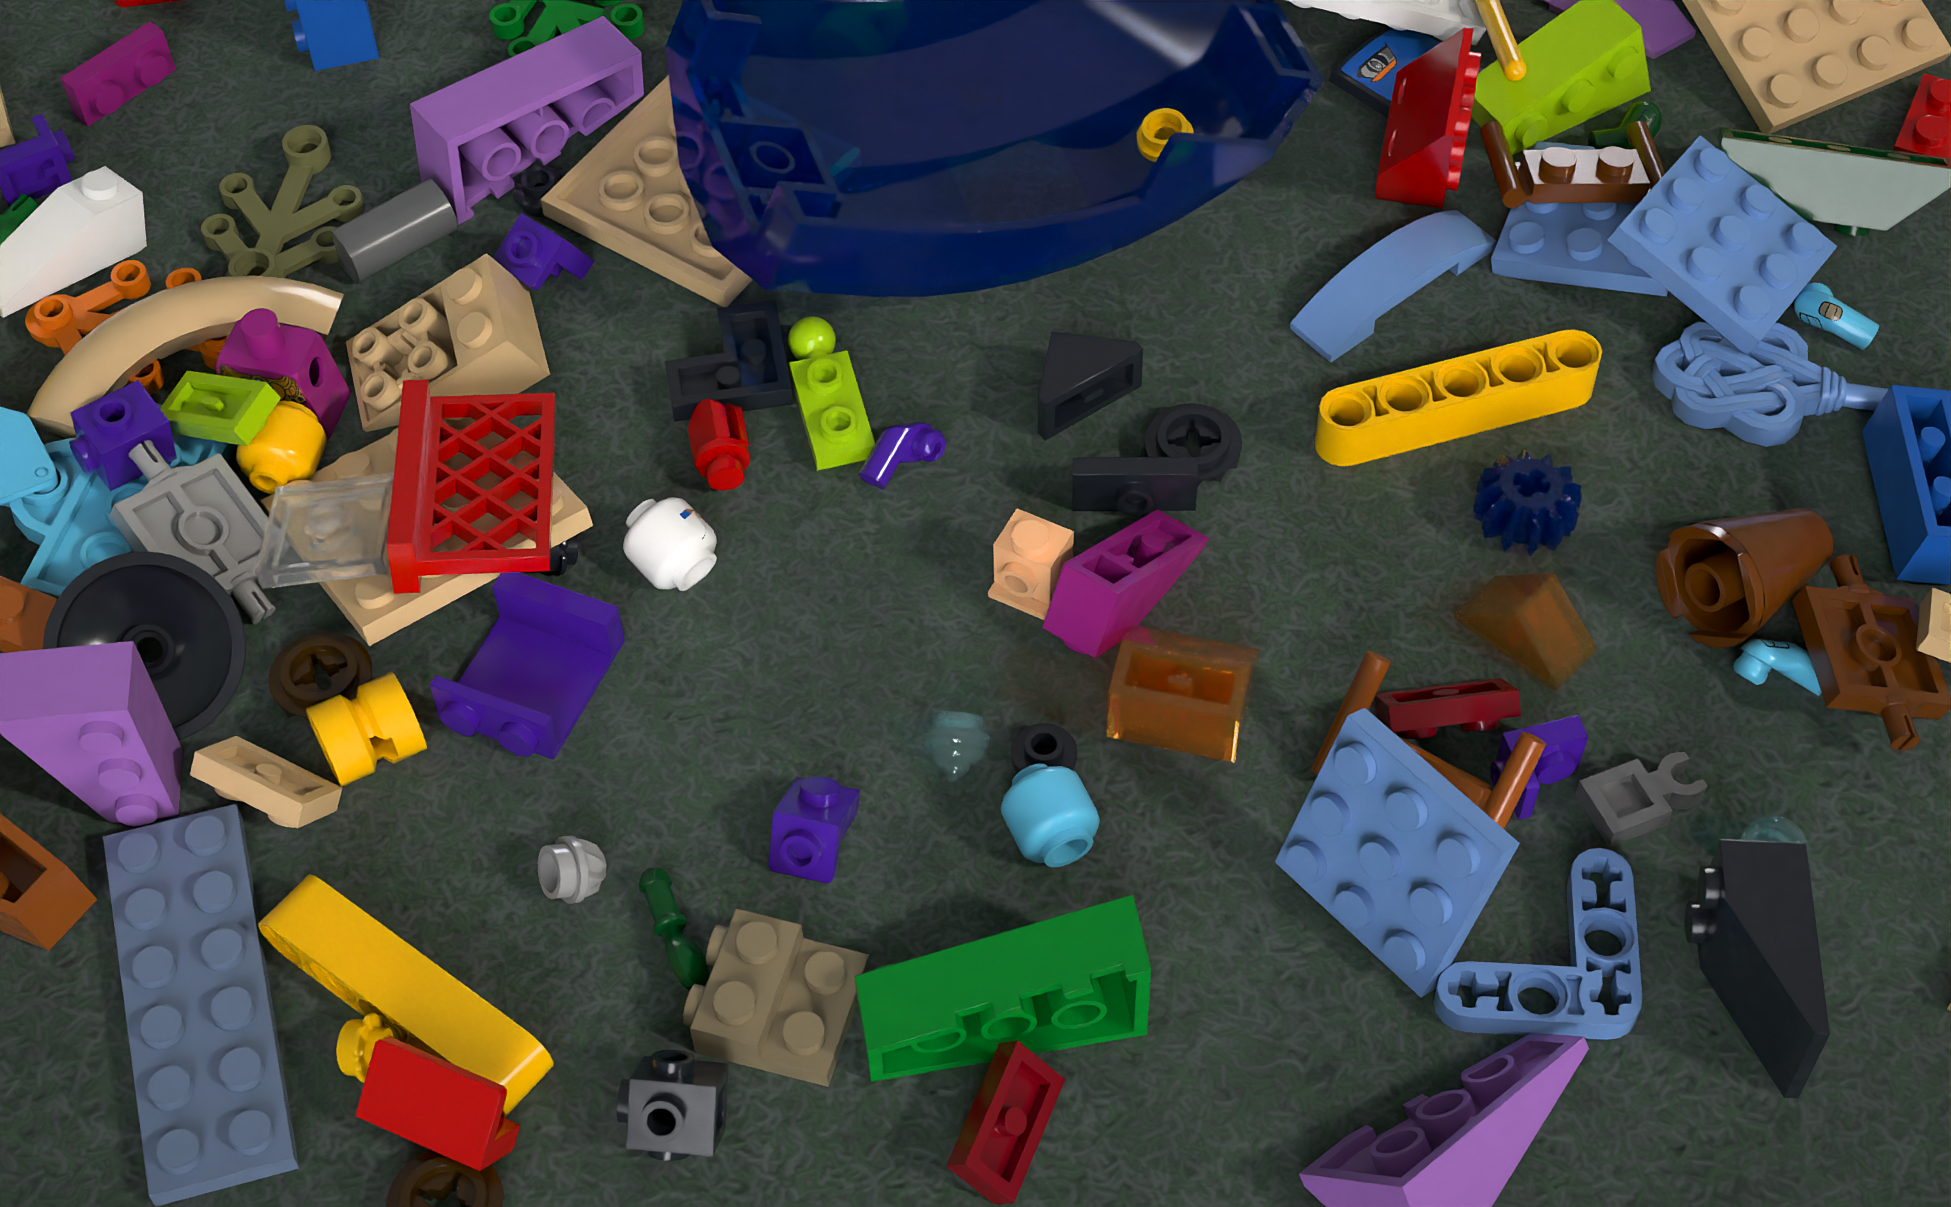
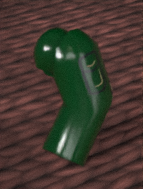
[1588,101,1662,149]

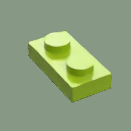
[160,371,281,446]

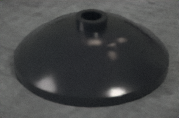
[43,551,246,741]

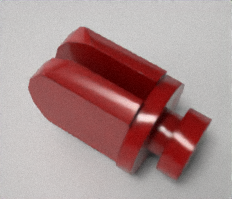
[688,398,750,491]

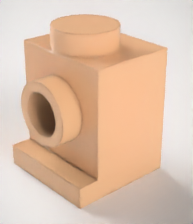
[988,508,1074,620]

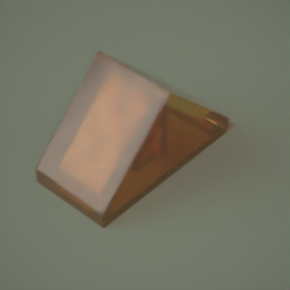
[1454,573,1596,691]

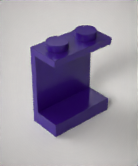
[429,572,625,760]

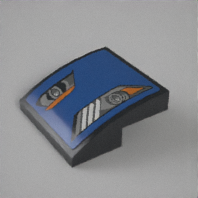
[1328,26,1485,118]

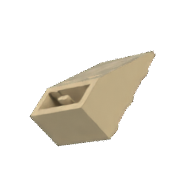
[346,253,550,432]

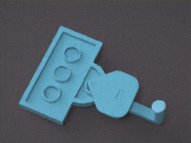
[0,403,237,599]

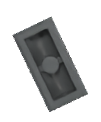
[332,178,458,284]

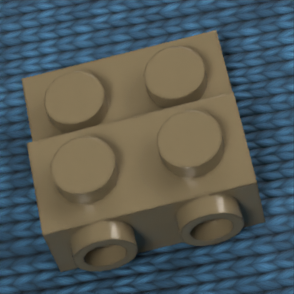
[683,909,870,1087]

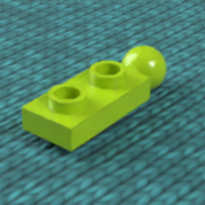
[788,316,875,471]

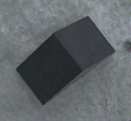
[1038,331,1143,441]

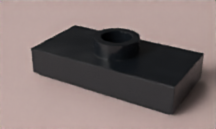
[1072,457,1198,515]

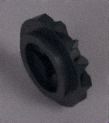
[1144,403,1242,487]

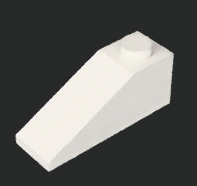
[0,166,147,317]

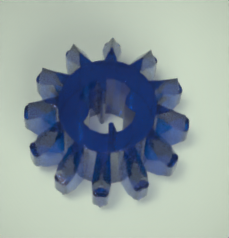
[1473,448,1582,557]

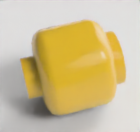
[236,401,327,494]

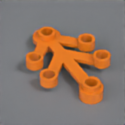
[25,260,229,395]

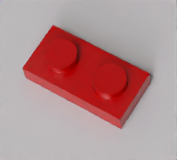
[1893,73,1951,158]

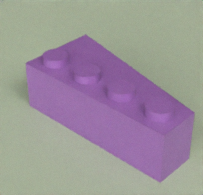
[410,16,644,225]

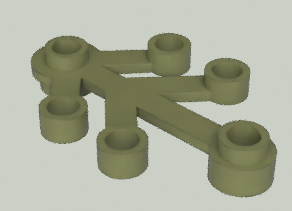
[201,125,365,278]

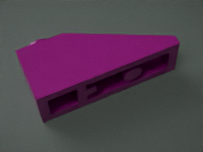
[1042,509,1209,658]

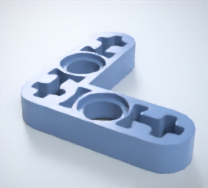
[1433,848,1642,1040]

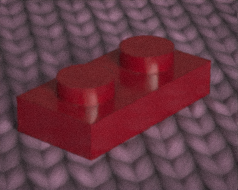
[1374,678,1521,739]
[946,1040,1065,1205]

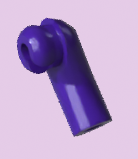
[858,422,946,489]

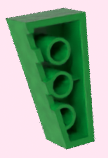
[854,895,1151,1082]

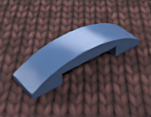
[1290,210,1498,362]

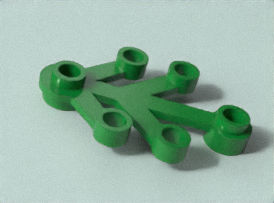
[489,0,645,58]

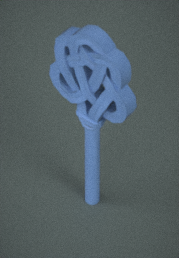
[1651,322,1889,447]

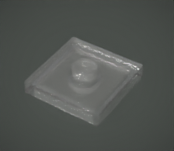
[255,473,394,589]

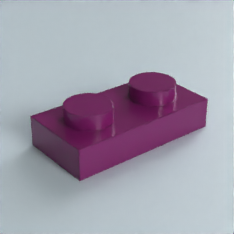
[60,21,176,127]

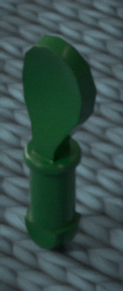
[639,867,709,990]

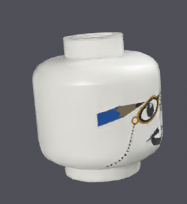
[623,497,717,591]

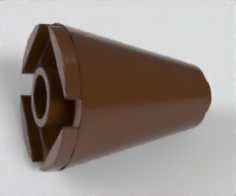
[1656,508,1834,649]

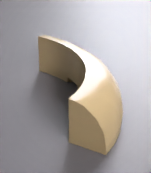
[26,276,344,439]

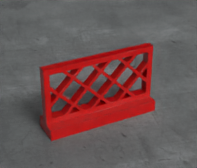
[387,380,556,594]

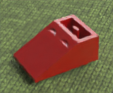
[1375,27,1482,209]

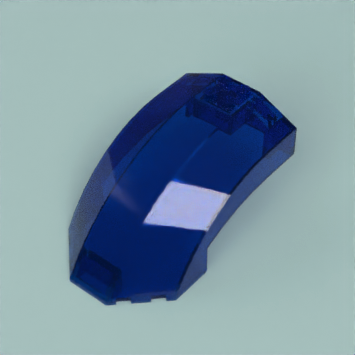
[665,0,1325,297]

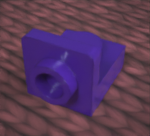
[0,114,76,207]
[493,213,594,290]
[1490,715,1588,820]

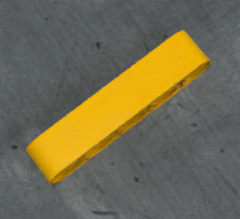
[1314,329,1602,466]
[258,874,554,1118]

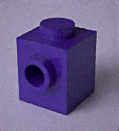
[69,380,177,491]

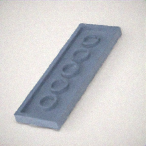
[103,804,299,1207]

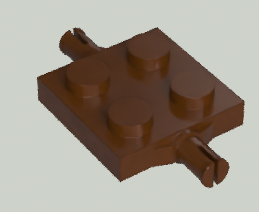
[1792,554,1951,751]

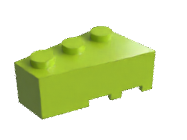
[1471,0,1651,155]

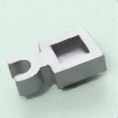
[1575,752,1707,847]

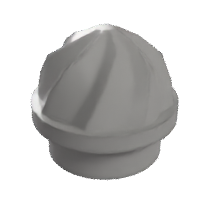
[538,835,607,904]

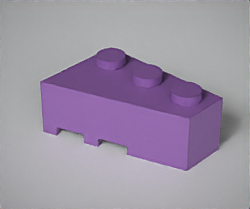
[0,641,183,826]

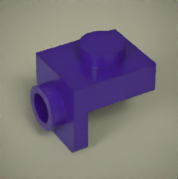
[768,776,860,883]

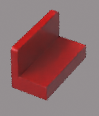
[355,1036,520,1171]

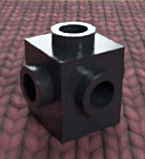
[617,1049,729,1161]

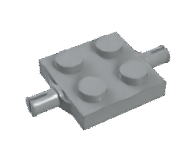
[109,440,292,624]

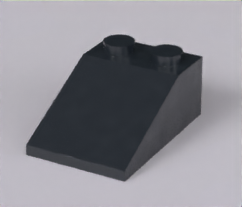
[1685,839,1830,1098]

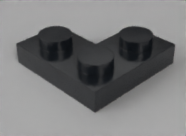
[665,300,793,422]

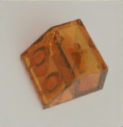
[1106,625,1261,762]

